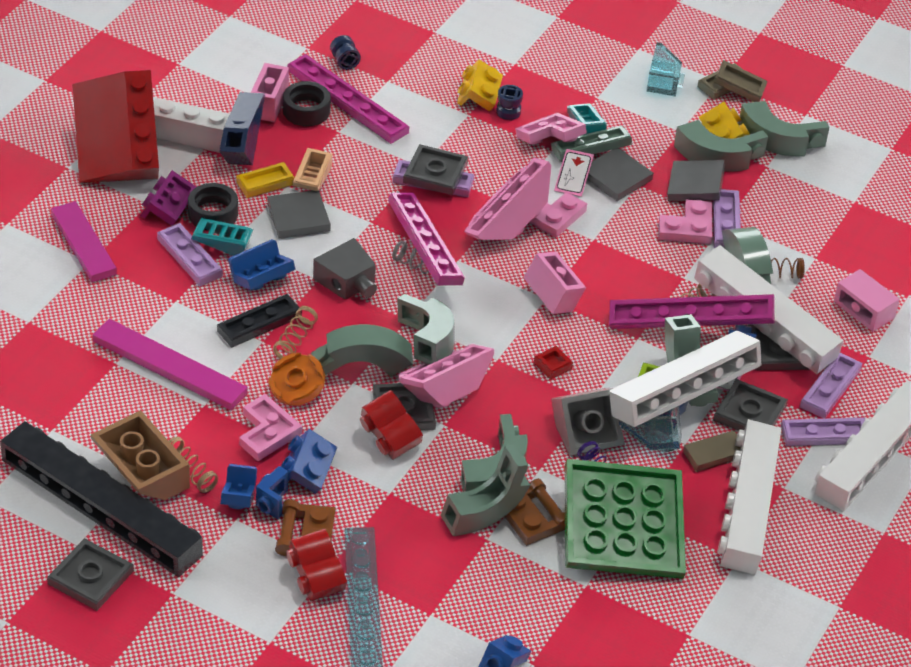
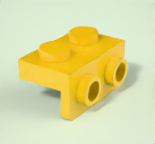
[457,59,503,111]
[699,102,750,139]

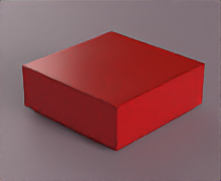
[534,346,573,380]

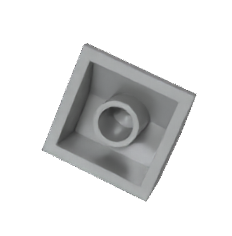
[551,388,625,455]

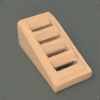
[293,148,333,191]

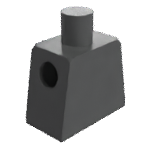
[313,238,377,299]

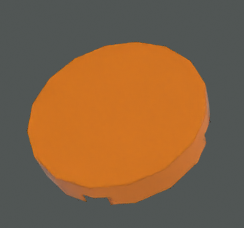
[268,353,326,406]

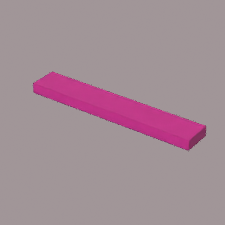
[287,54,410,144]
[388,193,465,286]
[609,294,775,329]
[92,318,248,411]

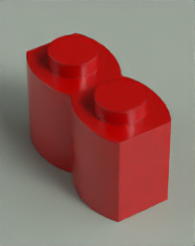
[360,390,423,460]
[286,529,347,601]

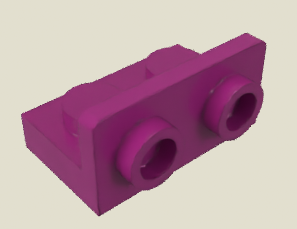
[140,170,196,226]

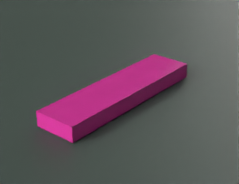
[51,201,117,282]

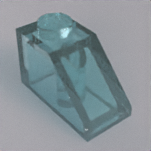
[647,42,685,97]
[619,406,682,452]

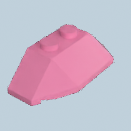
[464,157,551,240]
[398,344,494,408]

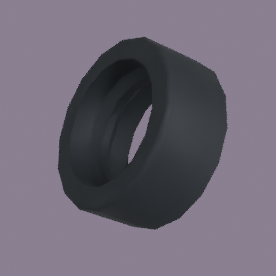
[283,81,331,126]
[188,183,238,231]

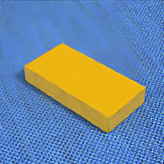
[236,162,295,198]

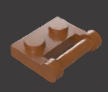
[504,478,565,546]
[275,499,336,556]

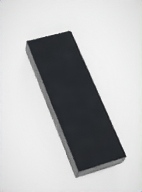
[217,294,302,348]

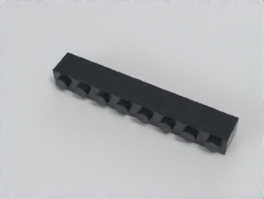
[0,421,203,578]

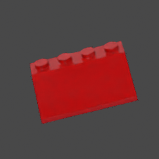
[72,70,159,184]

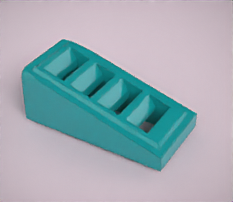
[567,103,607,135]
[191,218,253,256]

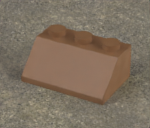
[91,410,190,500]

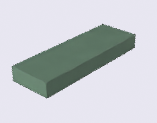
[551,126,632,162]

